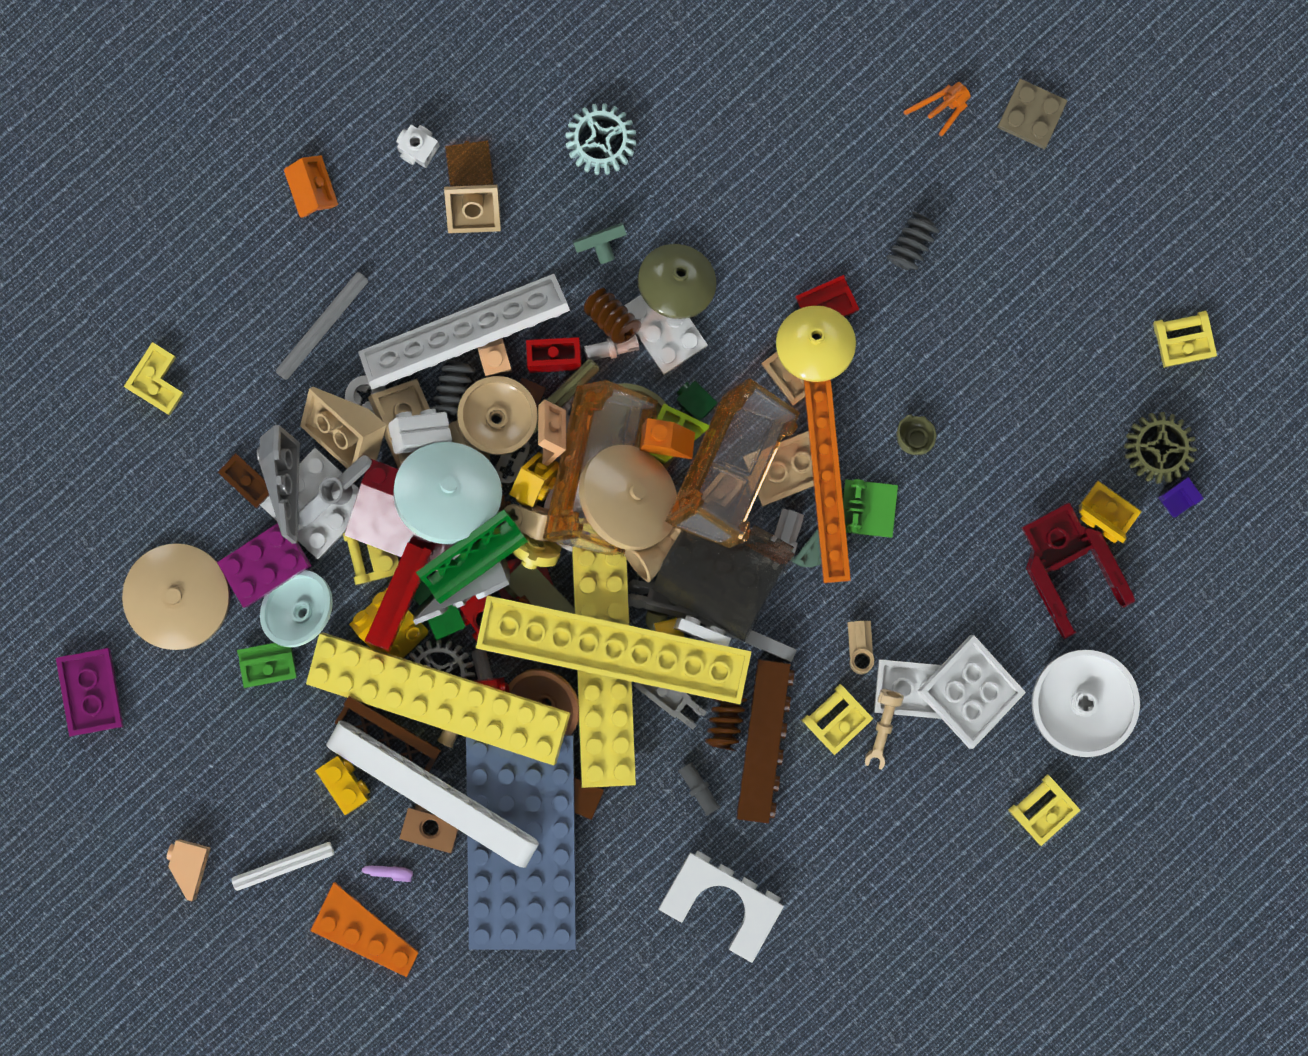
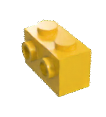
[509,452,562,507]
[315,755,370,815]

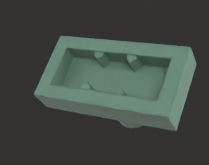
[572,223,627,264]

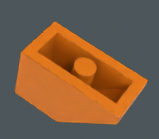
[639,418,695,459]

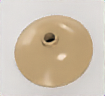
[457,376,537,455]

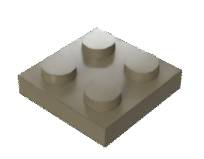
[997,79,1068,149]

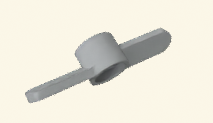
[298,455,372,526]

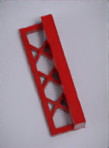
[365,543,433,652]

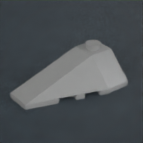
[257,425,300,544]
[413,558,510,625]

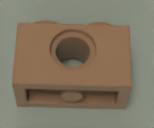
[399,804,459,853]

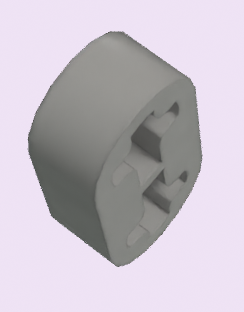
[496,442,530,484]

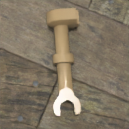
[865,688,904,769]

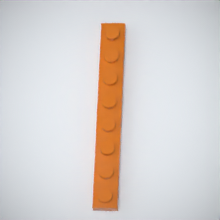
[803,379,851,583]

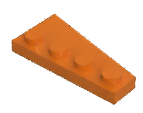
[310,882,419,977]

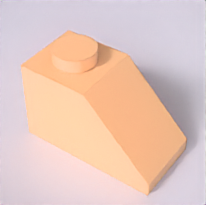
[478,338,512,377]
[167,839,211,901]

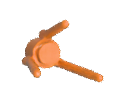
[903,82,971,136]

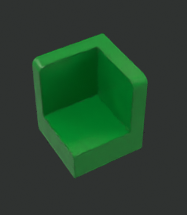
[428,605,465,640]

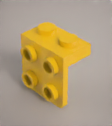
[1079,480,1141,543]
[349,588,428,658]

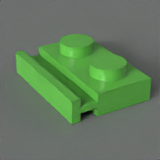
[237,643,298,688]

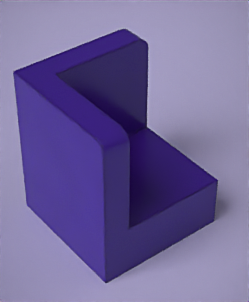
[1158,477,1204,518]

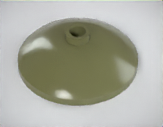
[638,244,717,319]

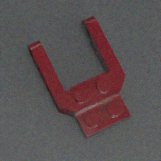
[1021,502,1135,639]

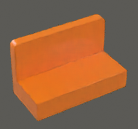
[284,155,338,218]

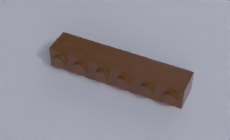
[736,660,795,824]

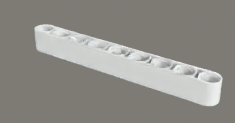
[326,721,539,868]

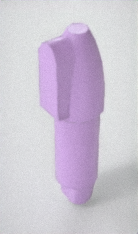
[362,865,413,882]

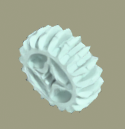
[565,104,636,175]

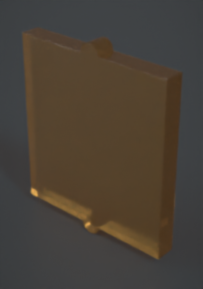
[445,141,494,187]

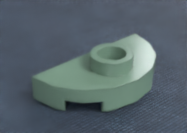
[792,529,821,568]

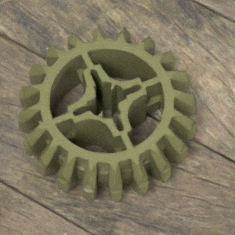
[1124,412,1197,484]

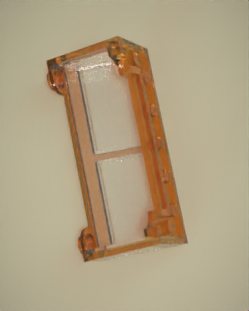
[665,378,800,548]
[543,380,658,555]

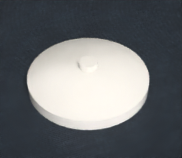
[1032,650,1140,757]

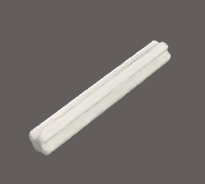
[232,842,334,891]

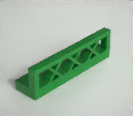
[416,509,528,604]

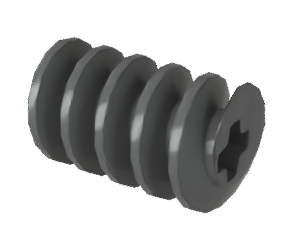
[886,212,940,270]
[431,359,476,417]

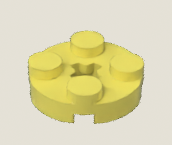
[513,533,561,569]

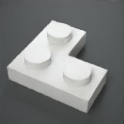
[674,615,731,646]

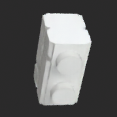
[388,409,452,454]

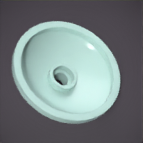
[260,570,333,647]

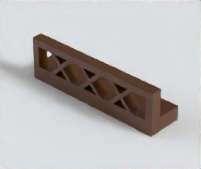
[335,696,442,772]

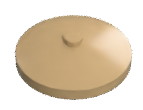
[579,445,678,551]
[122,544,230,650]

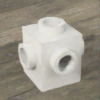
[396,125,440,168]

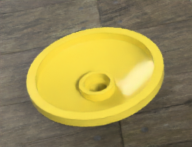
[776,306,856,382]

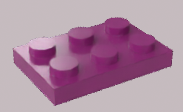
[217,523,311,608]
[56,648,124,737]

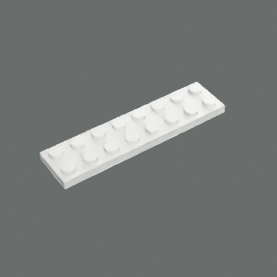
[358,274,570,389]

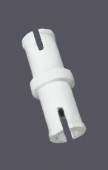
[584,334,639,361]

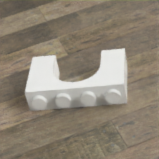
[659,850,784,963]

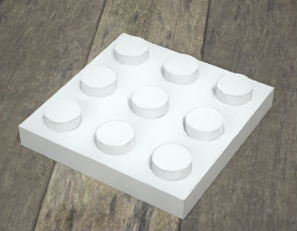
[260,448,359,560]
[917,635,1026,749]

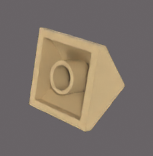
[444,185,501,233]

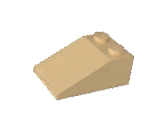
[300,387,386,469]

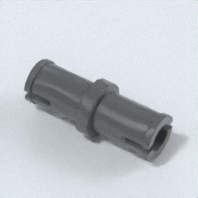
[678,762,721,816]

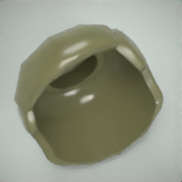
[896,414,937,455]

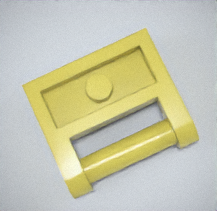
[1153,311,1217,368]
[343,533,399,585]
[802,684,873,755]
[1008,774,1081,846]

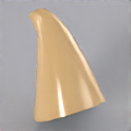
[623,522,685,582]

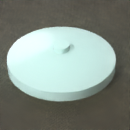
[393,442,502,544]

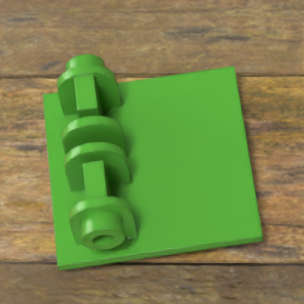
[843,479,898,538]

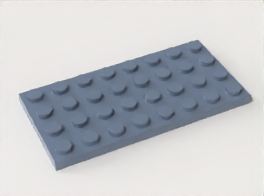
[466,735,577,950]

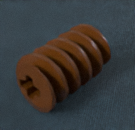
[584,288,641,344]
[705,698,748,752]

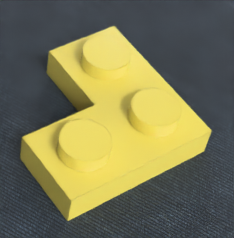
[124,342,184,415]

